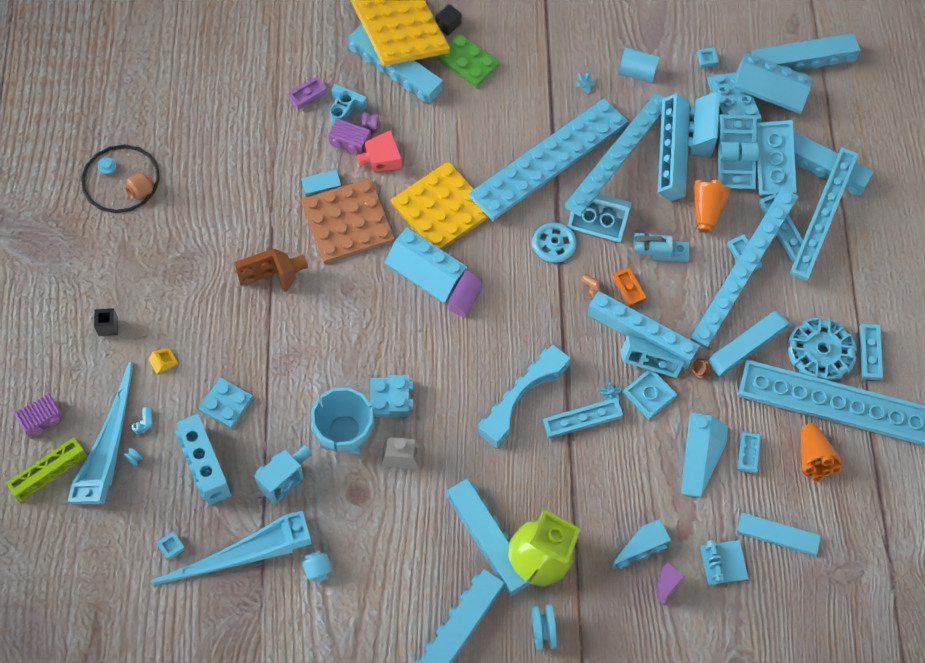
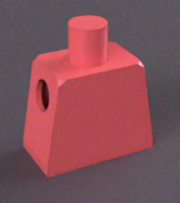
[356,131,402,172]

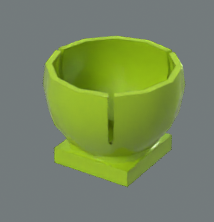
[508,509,580,587]

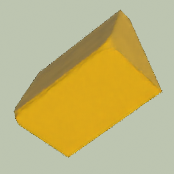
[149,348,178,374]

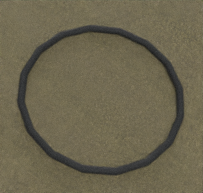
[81,144,160,213]

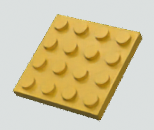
[390,161,489,250]

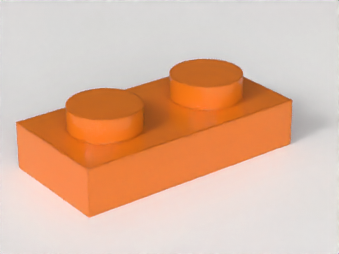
[612,267,647,308]

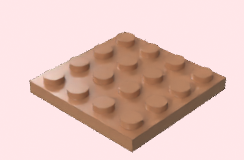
[301,178,395,264]

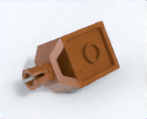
[234,249,308,292]

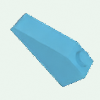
[621,335,684,378]

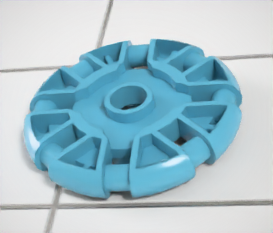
[787,318,857,382]

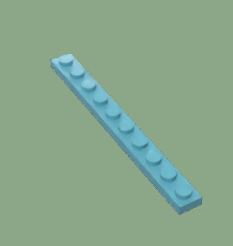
[565,92,666,217]
[690,188,798,349]

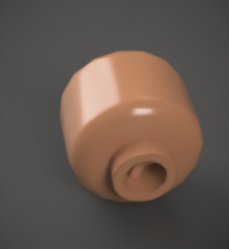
[125,172,154,200]

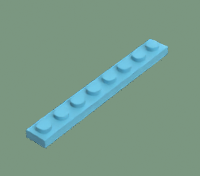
[790,147,858,281]

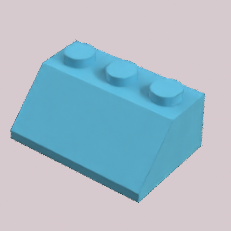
[688,92,720,157]
[568,194,632,243]

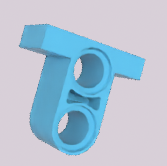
[330,84,367,125]

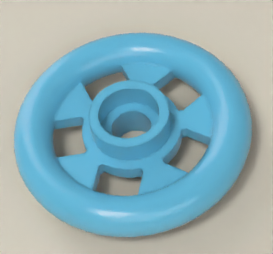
[532,222,577,263]

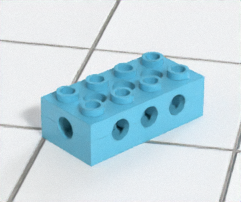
[175,414,232,506]

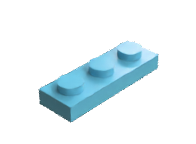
[859,324,883,381]

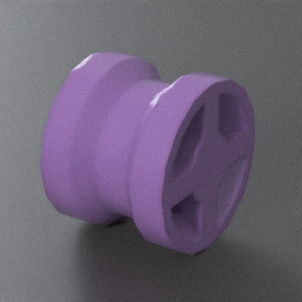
[362,113,379,132]

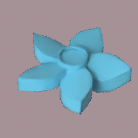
[577,72,596,93]
[598,382,622,402]

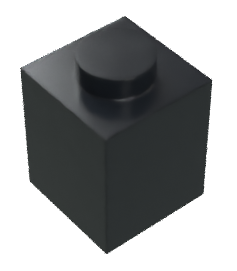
[435,4,462,36]
[94,308,118,337]

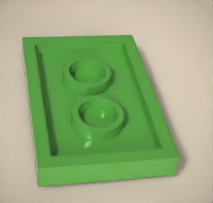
[436,33,499,88]

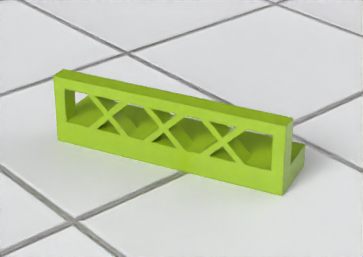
[6,437,88,503]

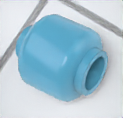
[302,551,332,583]

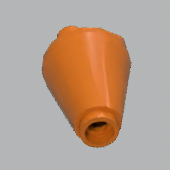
[693,180,731,233]
[801,423,842,482]

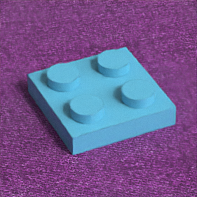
[198,377,254,430]

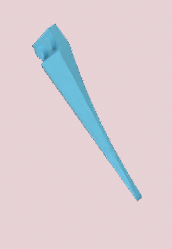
[68,361,134,504]
[151,510,312,585]

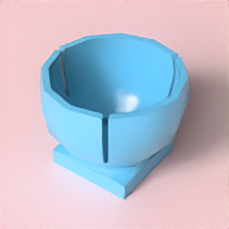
[311,387,374,455]

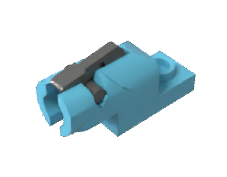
[633,233,689,262]

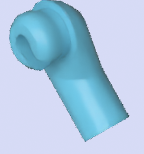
[132,407,153,434]

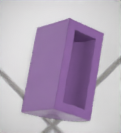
[449,270,482,318]
[655,563,684,605]

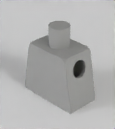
[381,437,421,469]

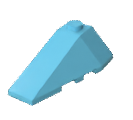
[681,413,728,498]

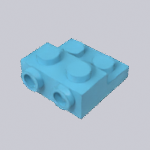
[370,375,413,417]

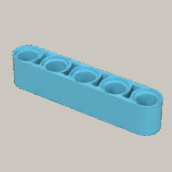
[708,310,790,377]

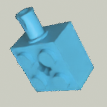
[254,445,313,506]

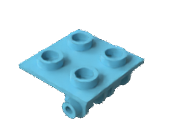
[700,540,748,585]

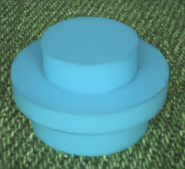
[97,157,116,175]

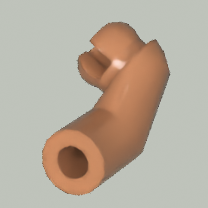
[581,274,601,300]

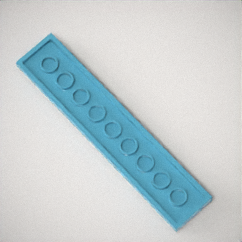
[469,98,628,221]
[737,360,925,446]

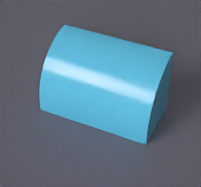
[618,47,659,83]

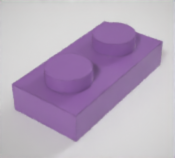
[287,76,328,109]

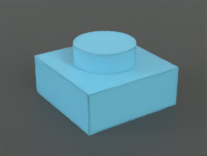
[697,48,719,68]
[156,531,185,561]

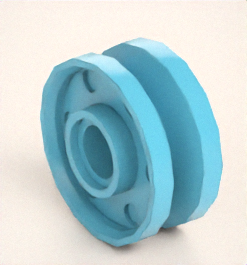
[532,604,556,651]

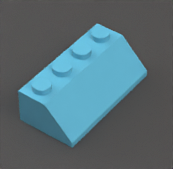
[733,52,812,114]
[385,227,467,304]

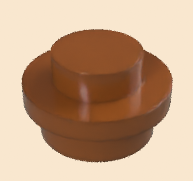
[692,358,711,378]

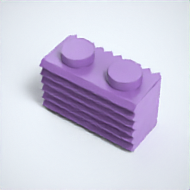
[328,118,371,154]
[14,394,64,438]

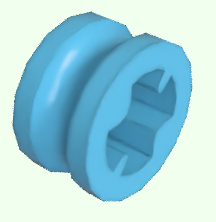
[123,448,143,467]

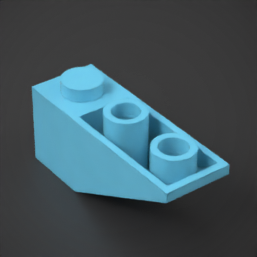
[612,519,671,570]

